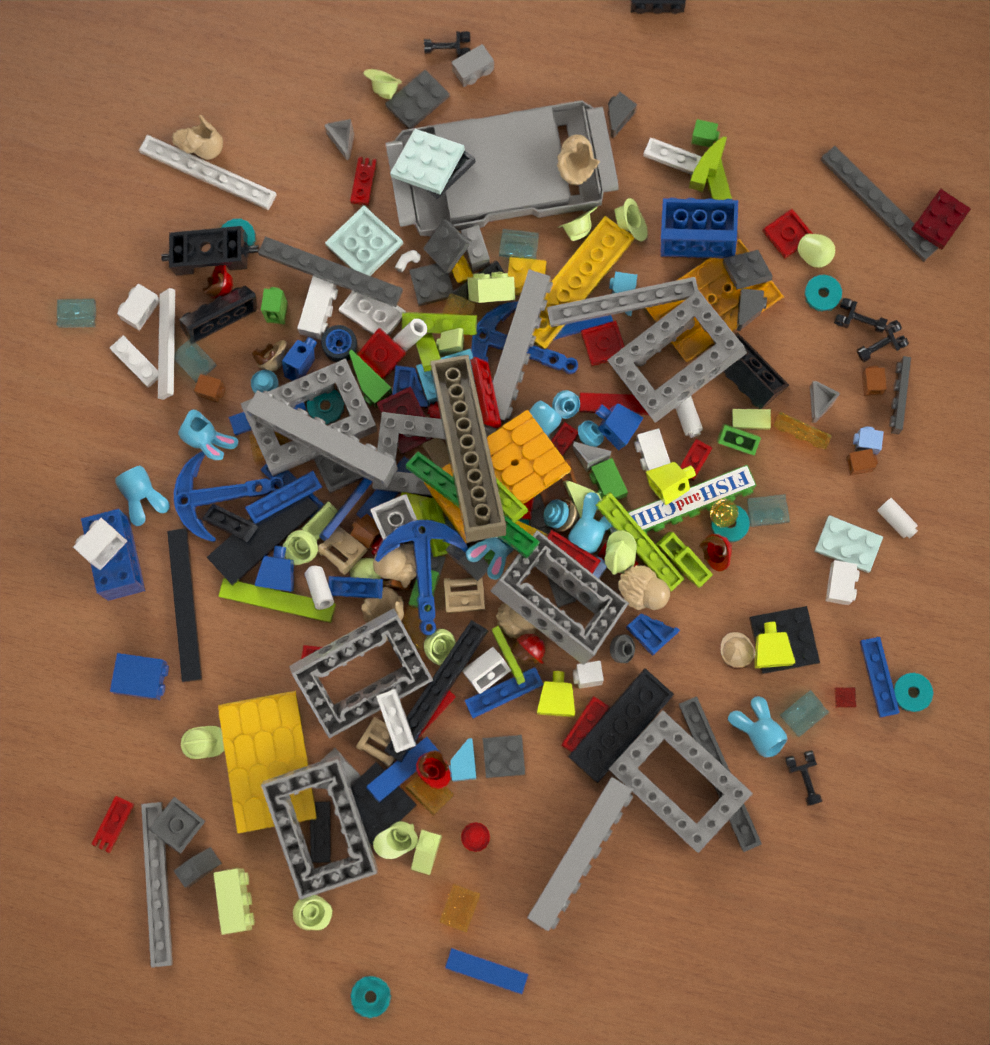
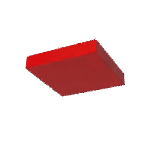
[762,209,813,259]
[580,320,625,367]
[357,328,407,380]

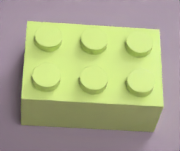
[214,869,255,935]

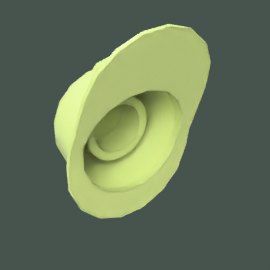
[364,69,402,99]
[614,198,648,241]
[558,207,597,241]
[604,530,637,575]
[181,726,225,759]
[373,821,418,859]

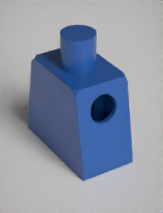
[282,337,317,381]
[595,404,643,450]
[255,546,294,591]

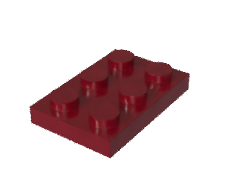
[911,188,971,250]
[377,386,434,454]

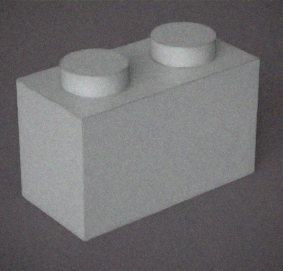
[452,44,494,87]
[461,225,490,272]

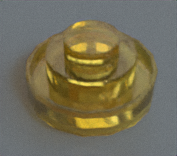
[710,499,738,528]

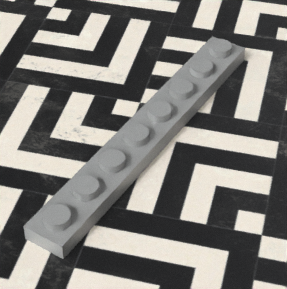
[547,277,698,327]
[141,802,173,967]

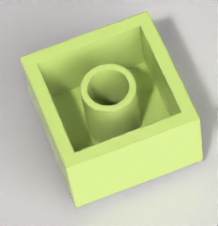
[467,272,515,303]

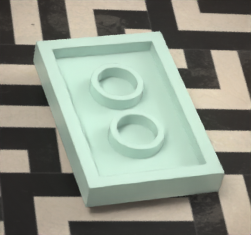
[814,515,883,573]

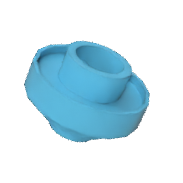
[251,370,279,393]
[552,390,580,419]
[578,420,604,447]
[543,499,569,529]

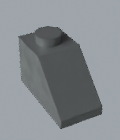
[608,92,637,139]
[737,289,767,331]
[446,543,489,581]
[174,847,222,888]

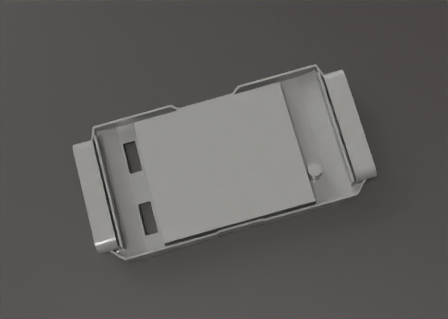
[386,100,619,236]

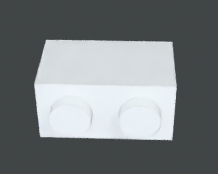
[117,284,160,331]
[634,428,671,471]
[825,560,860,605]
[462,647,511,694]
[573,661,604,689]

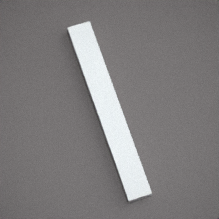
[139,135,277,210]

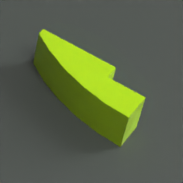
[689,136,727,192]
[655,532,713,588]

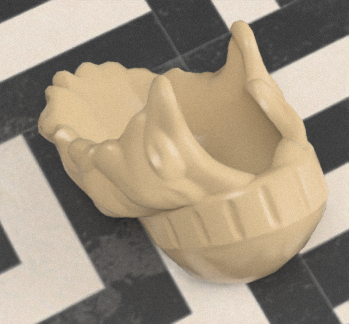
[172,115,223,160]
[557,134,600,186]
[373,544,417,588]
[618,565,670,610]
[361,587,404,641]
[496,603,537,638]

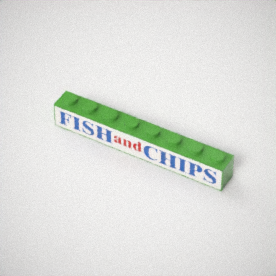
[607,465,756,536]

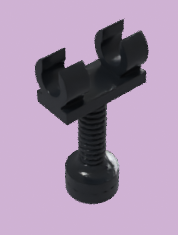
[424,31,471,58]
[834,298,888,333]
[856,320,909,362]
[785,750,823,806]

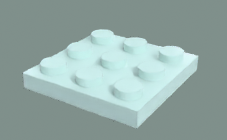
[390,129,465,194]
[325,206,403,276]

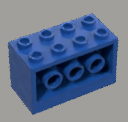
[661,197,738,258]
[81,509,145,601]

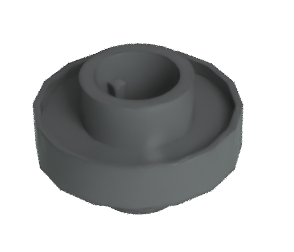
[610,635,635,663]

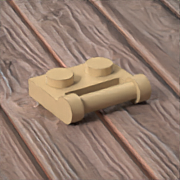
[317,526,368,575]
[444,577,485,613]
[356,717,395,768]

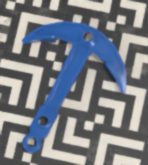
[472,302,578,383]
[174,451,285,542]
[375,520,468,635]

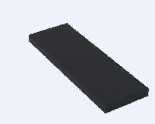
[207,481,319,586]
[567,668,674,783]

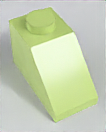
[436,328,464,357]
[563,480,601,518]
[411,830,442,875]

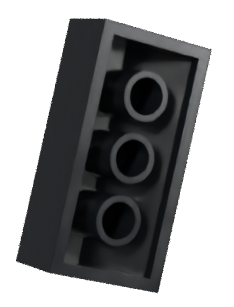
[179,285,257,345]
[723,332,789,409]

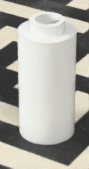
[393,319,427,351]
[675,396,703,438]
[877,498,918,539]
[305,565,334,610]

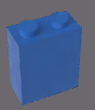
[110,653,169,700]

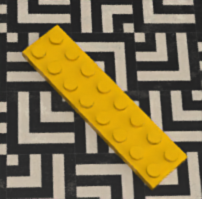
[533,216,634,349]

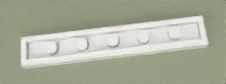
[158,288,175,400]

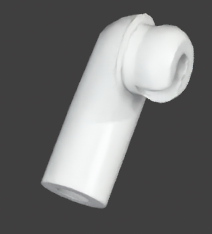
[395,250,421,272]

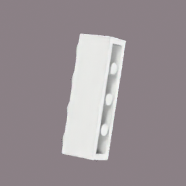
[298,276,338,339]

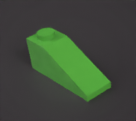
[349,350,392,408]

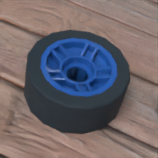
[321,325,358,362]

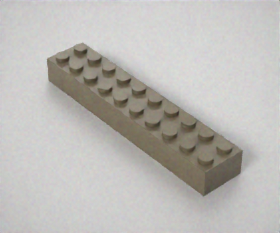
[430,355,506,542]

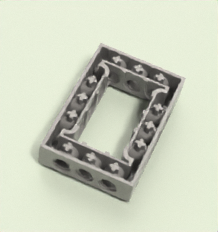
[607,290,747,423]
[240,359,377,476]
[372,412,496,497]
[491,530,629,665]
[289,608,433,738]
[609,711,753,853]
[261,755,378,900]

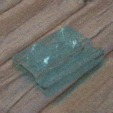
[499,229,539,259]
[56,299,96,328]
[174,340,217,383]
[747,494,790,527]
[780,690,829,737]

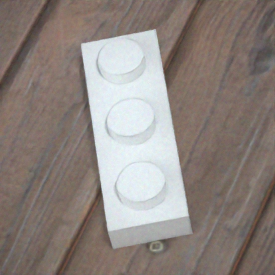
[643,138,701,175]
[110,335,158,388]
[376,689,416,753]

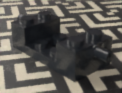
[161,226,260,276]

